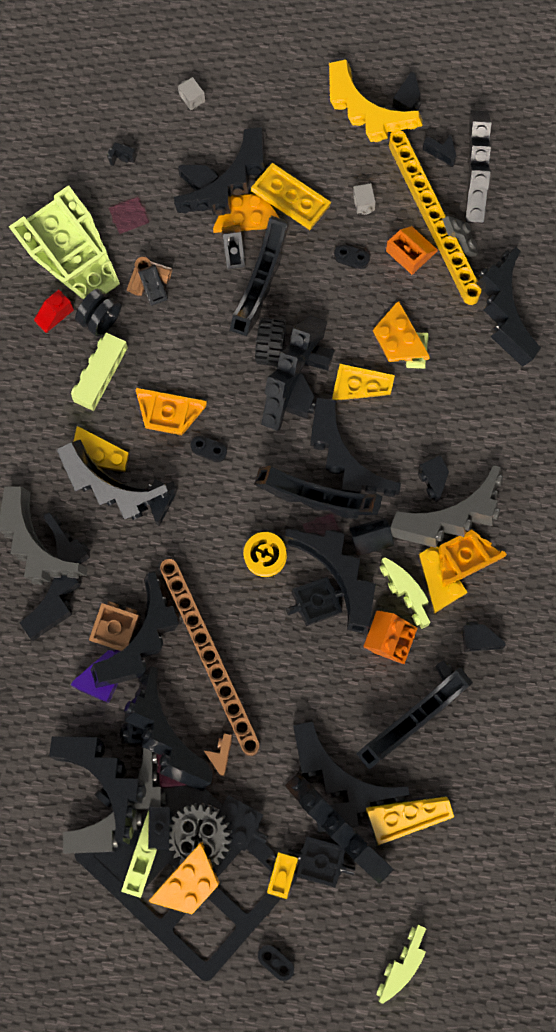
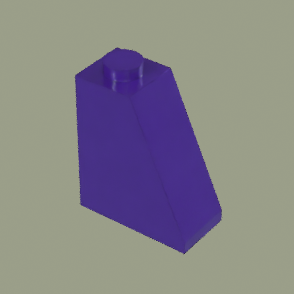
[71,649,121,703]

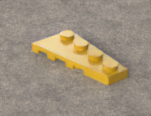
[366,797,454,845]

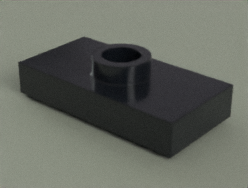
[138,264,168,306]
[148,807,170,850]

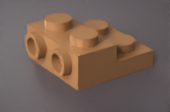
[89,601,141,651]

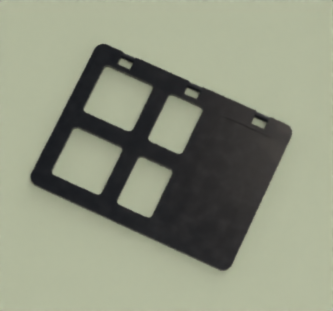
[75,757,297,981]

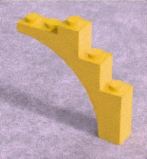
[329,60,423,142]

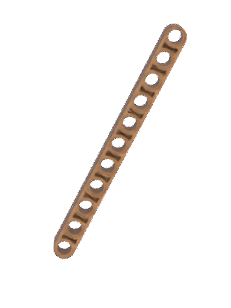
[160,559,260,756]

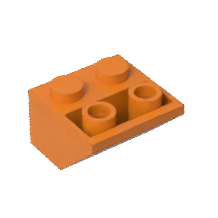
[386,226,438,275]
[363,611,417,664]

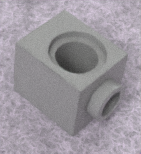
[178,77,205,110]
[353,184,375,215]

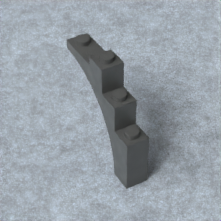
[391,465,503,548]
[0,487,88,585]
[63,748,166,854]

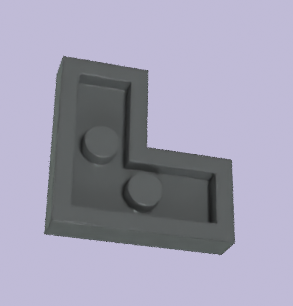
[442,216,478,257]

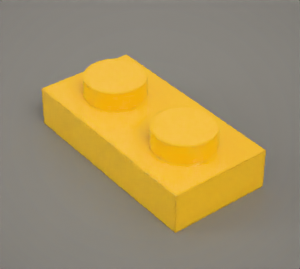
[267,852,298,899]

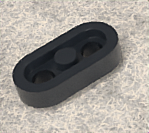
[334,245,370,269]
[190,436,227,462]
[258,945,294,981]

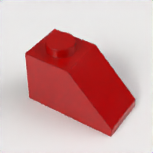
[34,290,74,333]

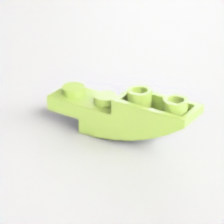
[379,558,430,629]
[121,810,157,898]
[376,925,426,1003]

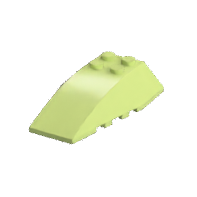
[9,185,120,300]

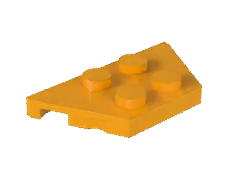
[213,194,279,233]
[373,302,430,362]
[136,388,207,435]
[438,530,507,587]
[149,842,220,914]

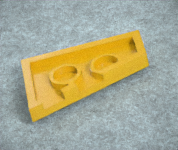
[332,364,395,400]
[73,426,129,472]
[419,547,467,613]

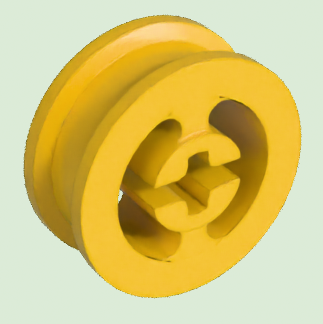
[243,532,287,577]

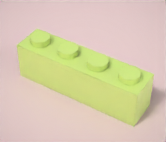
[71,333,128,411]

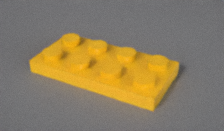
[251,163,331,230]

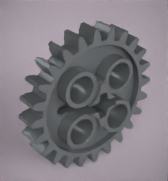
[169,803,233,868]

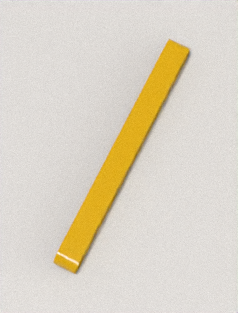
[389,130,481,305]

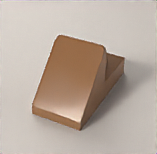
[204,734,232,777]

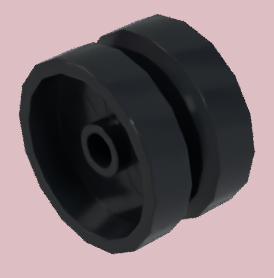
[75,288,121,337]

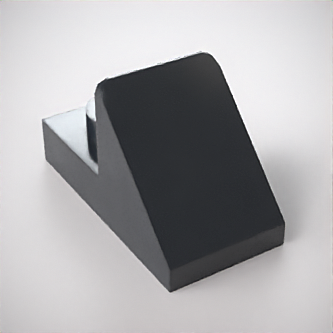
[422,135,457,167]

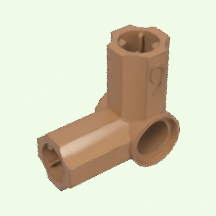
[127,257,172,296]

